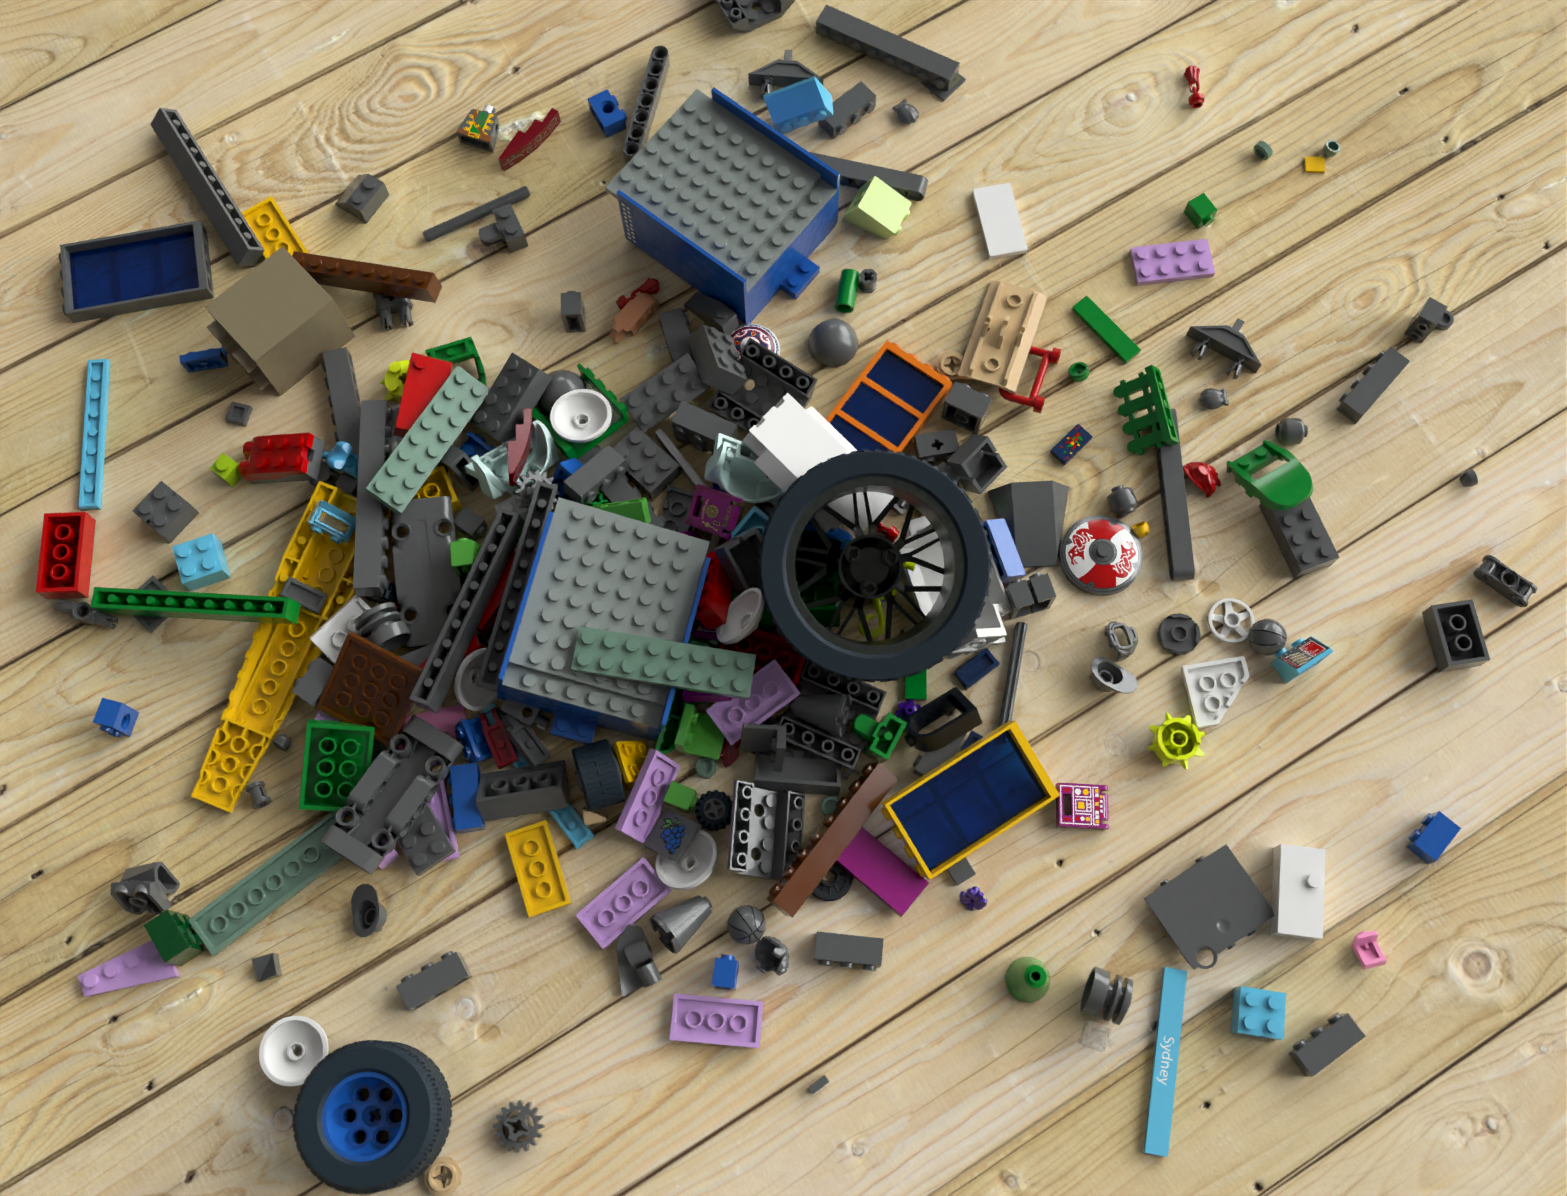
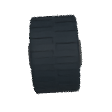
[572,739,625,812]

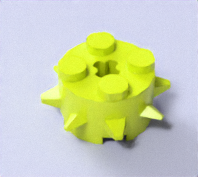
[380,359,410,404]
[1148,713,1205,770]

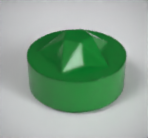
[1068,362,1089,382]

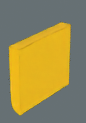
[1304,156,1325,173]

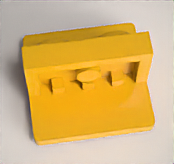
[612,740,648,790]

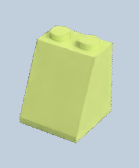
[842,176,912,239]

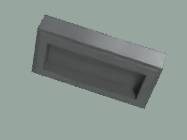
[279,576,328,614]

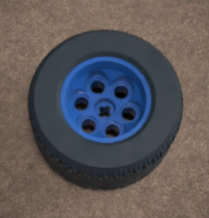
[293,1040,452,1195]

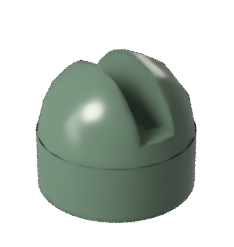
[1322,140,1340,157]

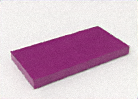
[836,827,929,917]

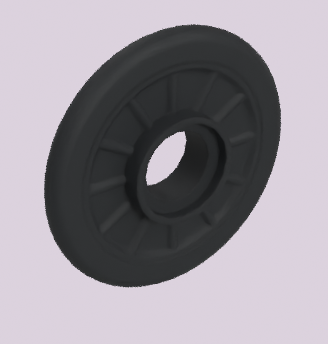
[811,862,853,901]

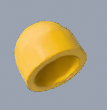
[1131,521,1149,538]

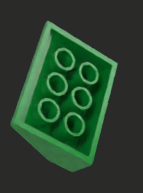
[299,719,375,812]

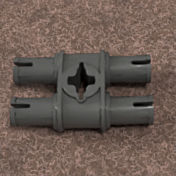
[373,293,413,331]

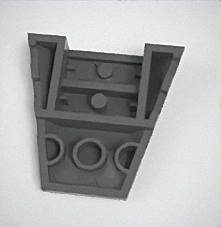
[988,481,1069,568]

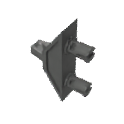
[748,50,823,100]
[1186,318,1261,379]

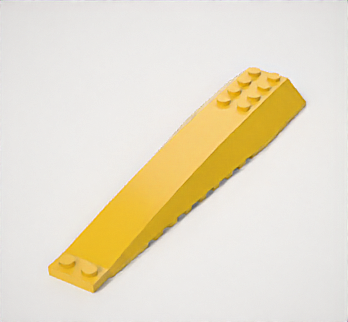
[191,481,392,813]

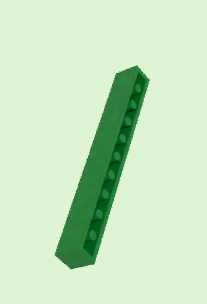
[90,587,301,625]

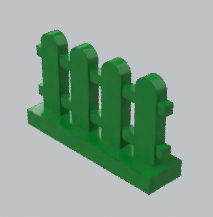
[1113,365,1179,455]

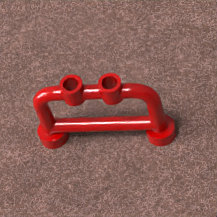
[999,346,1061,414]

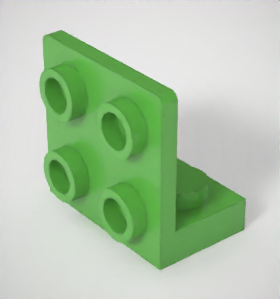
[674,704,725,761]

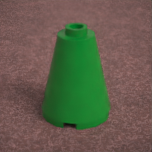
[1005,957,1050,1003]

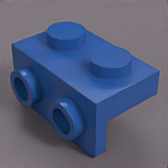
[455,717,493,763]

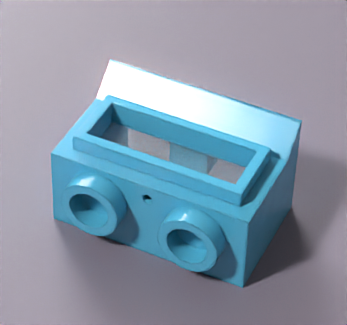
[306,500,356,544]

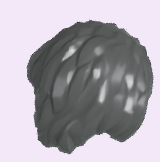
[755,936,789,976]

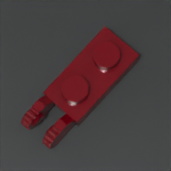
[479,707,519,769]

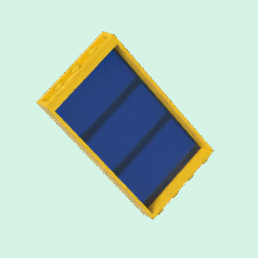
[880,721,1060,880]

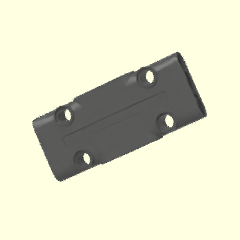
[391,496,462,648]
[320,715,464,875]

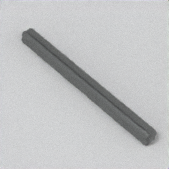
[423,186,530,242]
[996,622,1027,744]

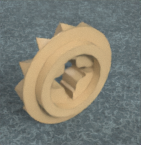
[936,351,964,382]
[424,1157,462,1196]

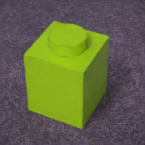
[209,453,242,488]

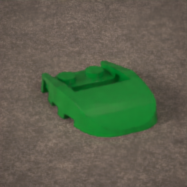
[425,337,487,387]
[1226,440,1313,511]

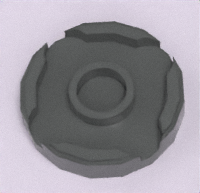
[1157,613,1201,655]

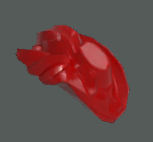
[1183,462,1221,498]

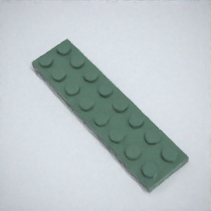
[364,366,490,516]
[571,626,756,700]
[189,811,345,956]

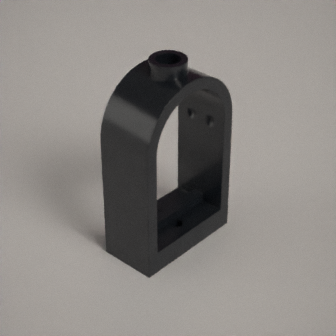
[904,687,982,752]

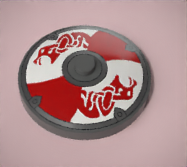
[1059,515,1143,596]

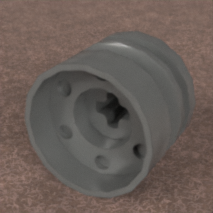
[354,602,412,652]
[1080,967,1133,1025]

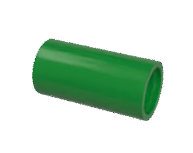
[834,269,860,313]

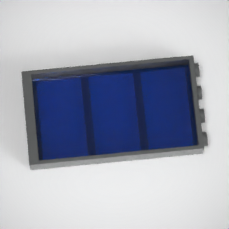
[58,220,214,323]

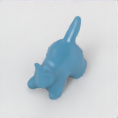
[322,441,359,480]

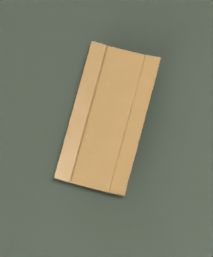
[957,280,1048,394]

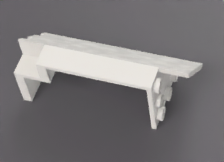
[742,393,894,533]
[899,516,1012,660]

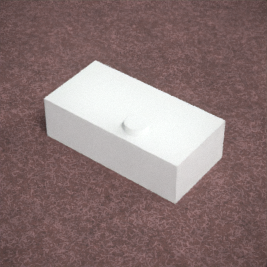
[1270,844,1326,941]

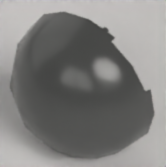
[808,318,859,367]
[538,370,586,416]

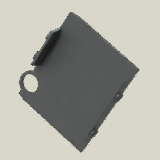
[1144,844,1275,969]

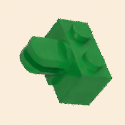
[852,712,907,763]

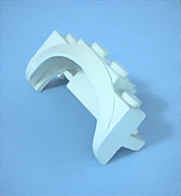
[464,420,560,499]
[704,433,784,505]

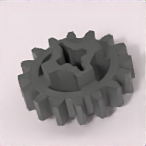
[513,470,559,514]
[493,1100,545,1153]

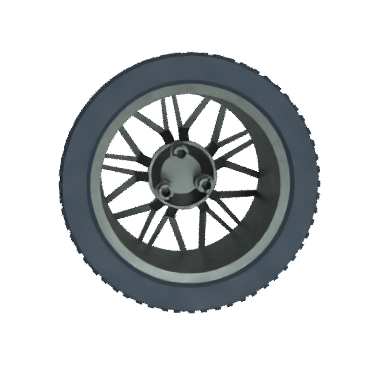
[758,449,992,682]

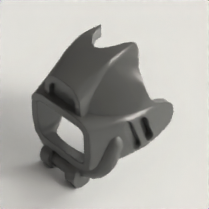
[1104,621,1138,661]

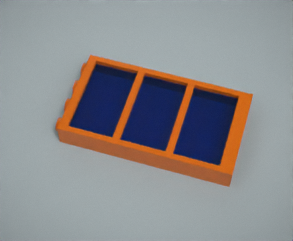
[826,340,953,453]

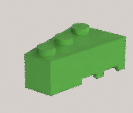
[450,538,482,584]

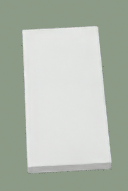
[972,183,1028,260]

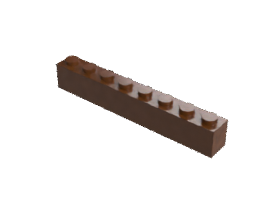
[292,251,442,303]
[767,763,898,918]

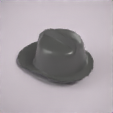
[1089,657,1138,694]
[351,884,387,937]

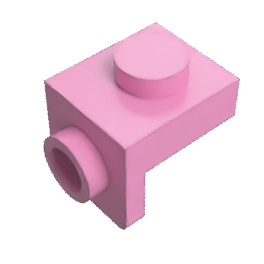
[1352,931,1386,970]

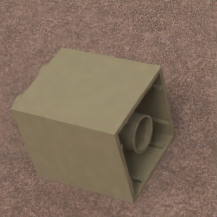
[205,246,355,396]

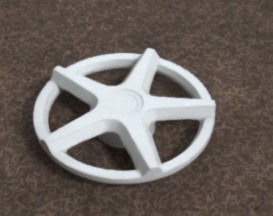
[1207,598,1255,644]

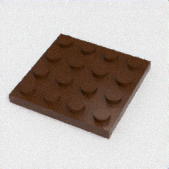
[316,632,423,747]

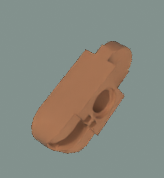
[610,293,659,343]

